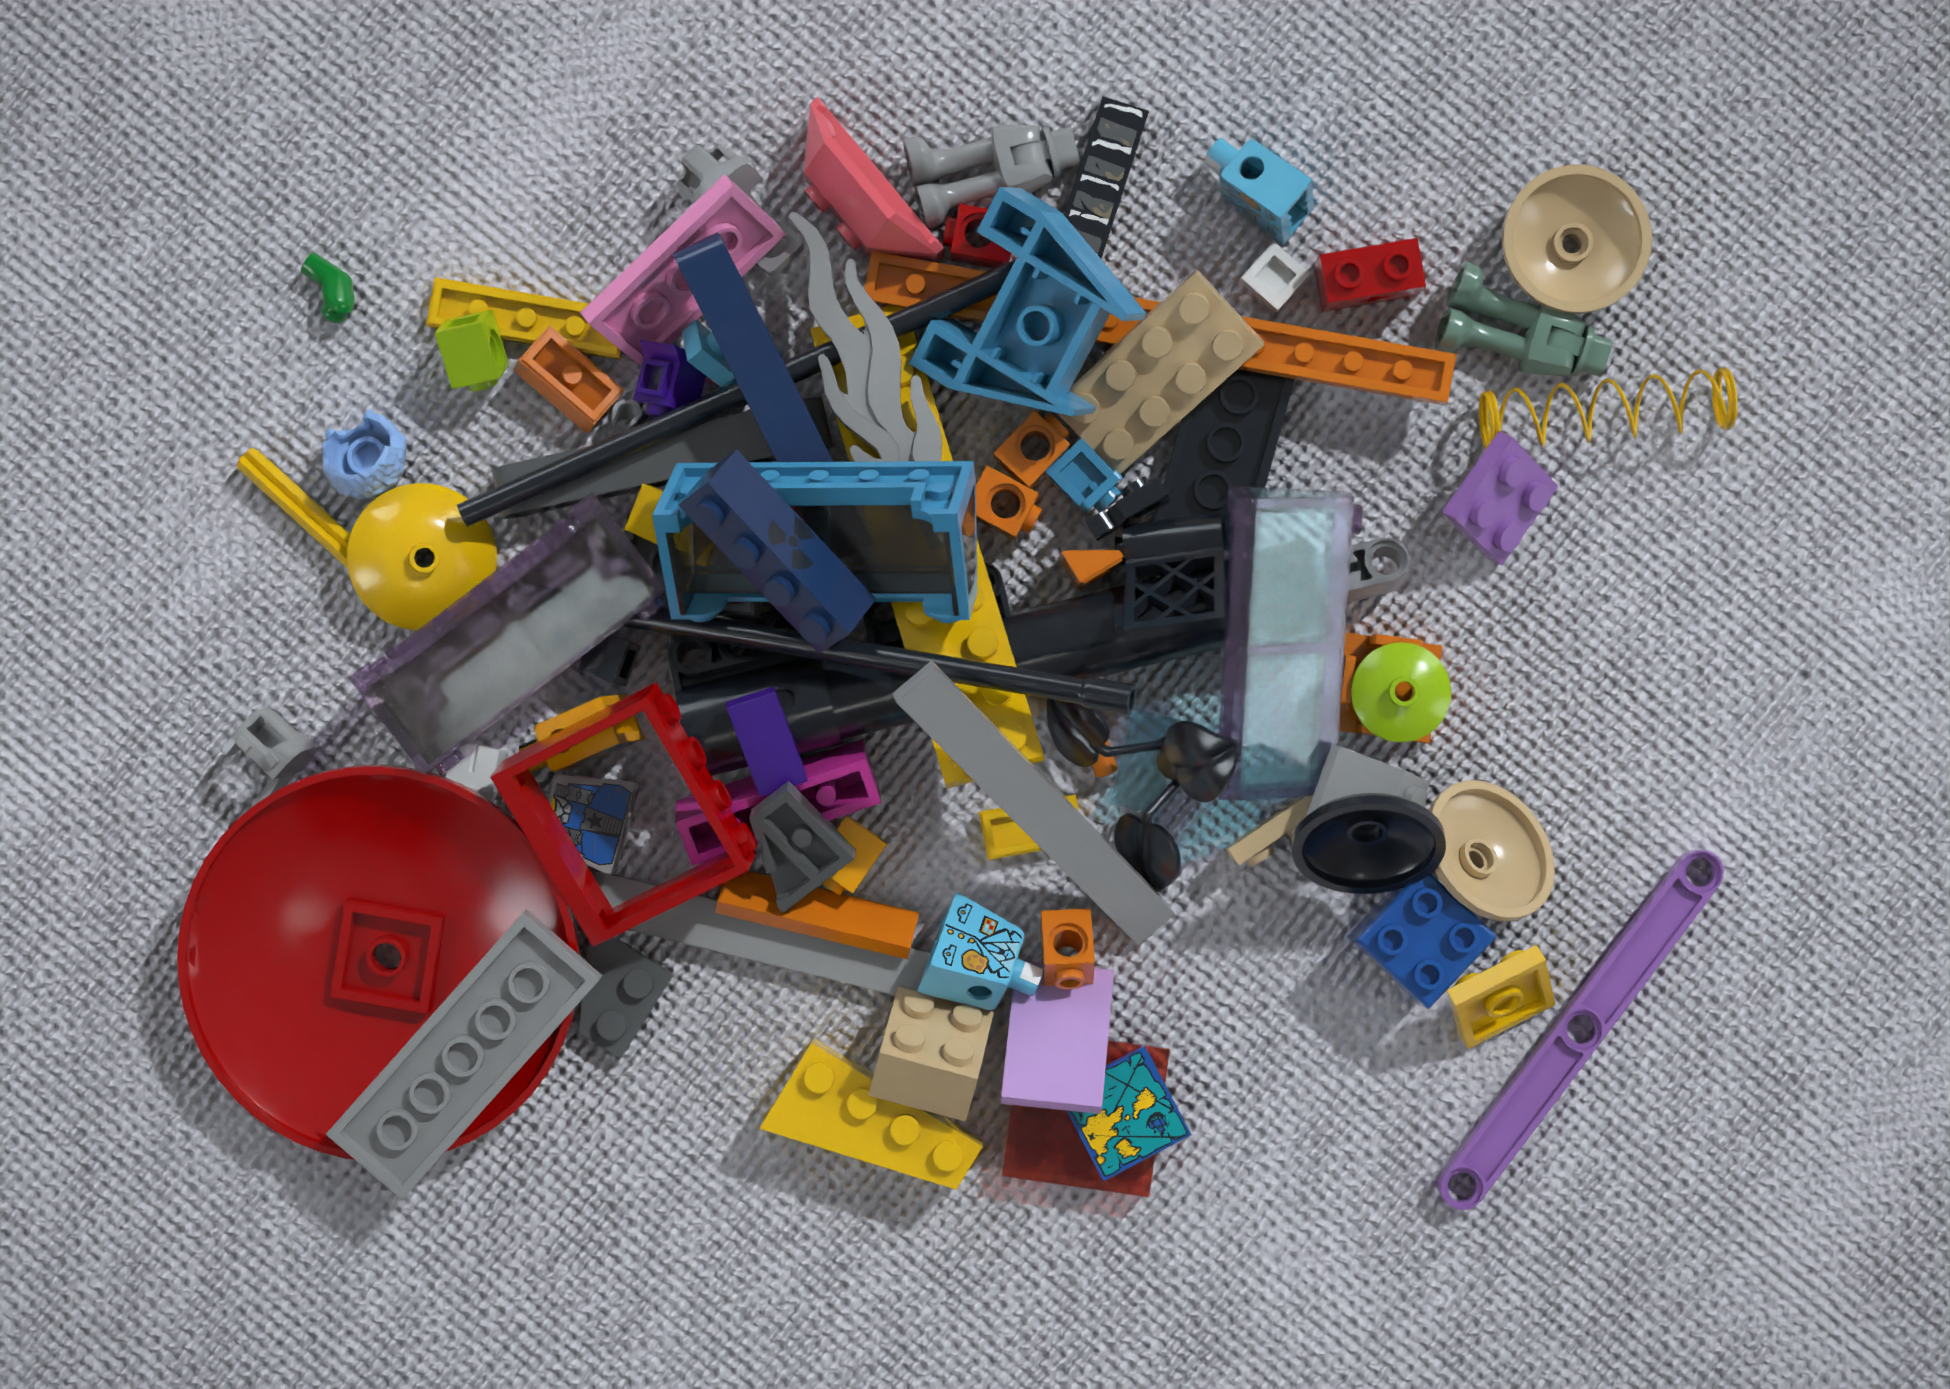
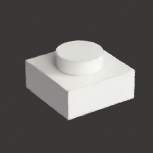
[1240,241,1310,313]

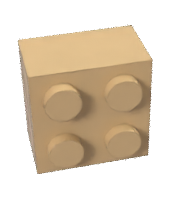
[868,986,994,1122]

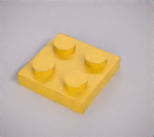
[1446,945,1555,1049]

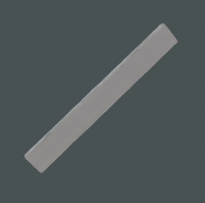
[892,660,1175,945]
[572,868,930,995]

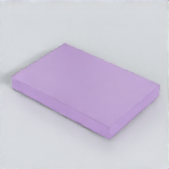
[1001,961,1114,1114]

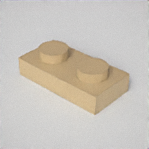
[1224,793,1313,868]

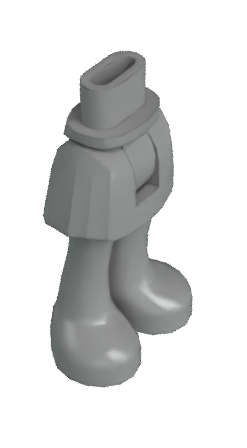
[903,125,1080,229]

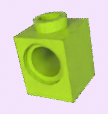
[434,310,509,392]

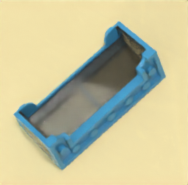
[652,461,978,623]

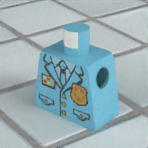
[1204,138,1314,246]
[917,893,1043,1010]

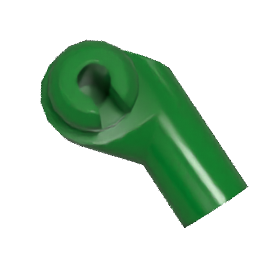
[301,252,355,323]

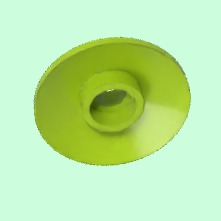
[1351,642,1451,742]

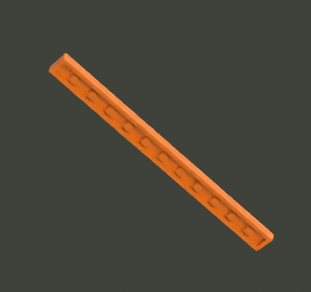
[864,252,1457,406]

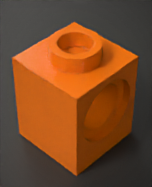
[993,410,1070,489]
[976,465,1043,541]
[1040,908,1095,990]

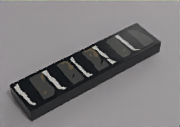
[1064,96,1149,259]

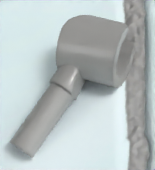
[611,395,644,430]

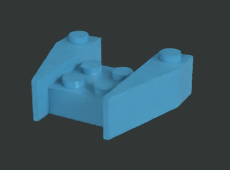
[909,187,1147,416]

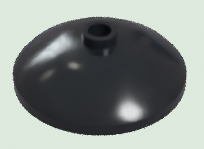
[1291,793,1446,894]

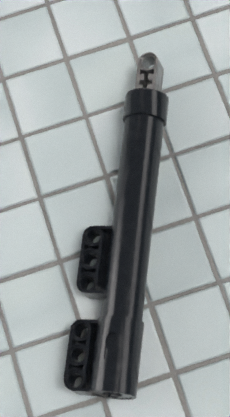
[668,538,1409,776]

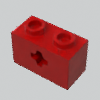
[1313,238,1426,313]

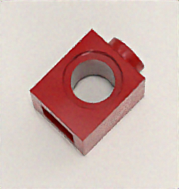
[943,204,1012,269]

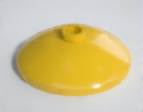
[347,483,497,631]

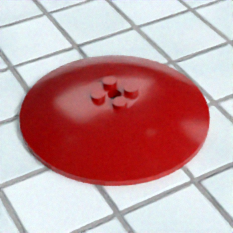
[177,765,579,1160]

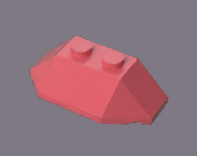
[804,97,945,263]

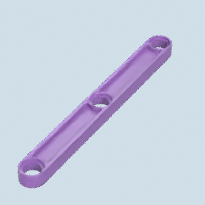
[1437,850,1724,1210]

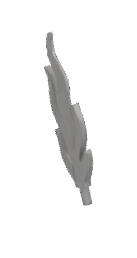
[788,212,949,550]

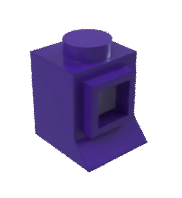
[633,339,706,417]

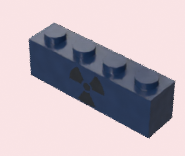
[678,449,876,654]

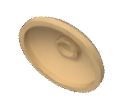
[1502,165,1652,314]
[1429,780,1555,922]

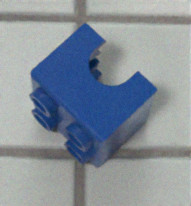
[1346,874,1497,1010]

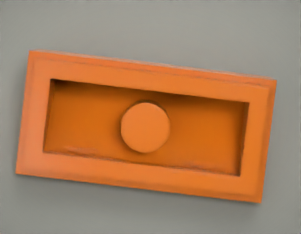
[513,325,625,433]
[1059,550,1123,590]

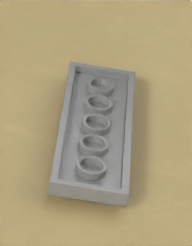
[326,909,603,1200]

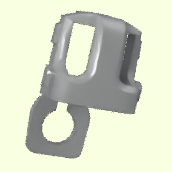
[676,144,805,276]
[220,708,319,807]

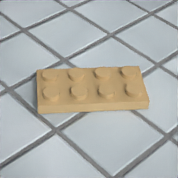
[1058,269,1264,474]

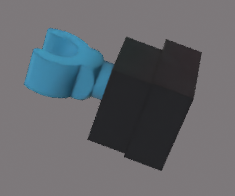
[549,627,641,687]

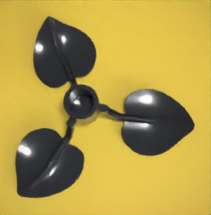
[1047,699,1242,893]

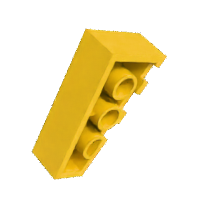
[759,1038,983,1190]

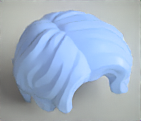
[322,409,407,500]

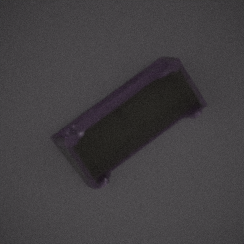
[348,492,666,776]

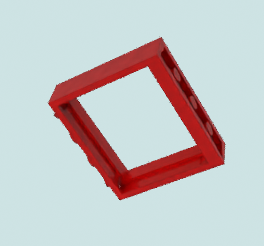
[490,682,757,947]

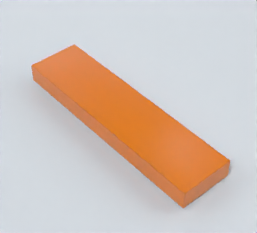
[715,871,919,960]

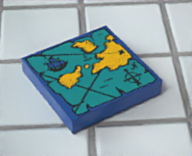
[1066,1045,1192,1181]

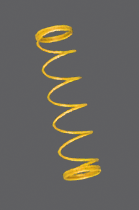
[1479,366,1738,450]

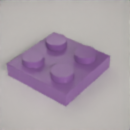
[1442,431,1559,566]

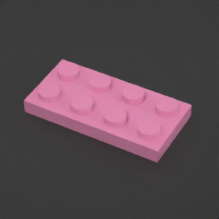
[580,174,786,367]

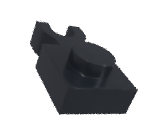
[1086,476,1170,542]

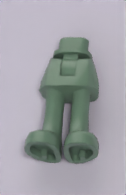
[1435,261,1613,377]

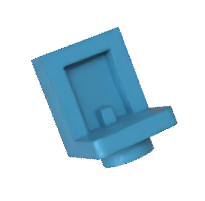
[1046,438,1123,516]

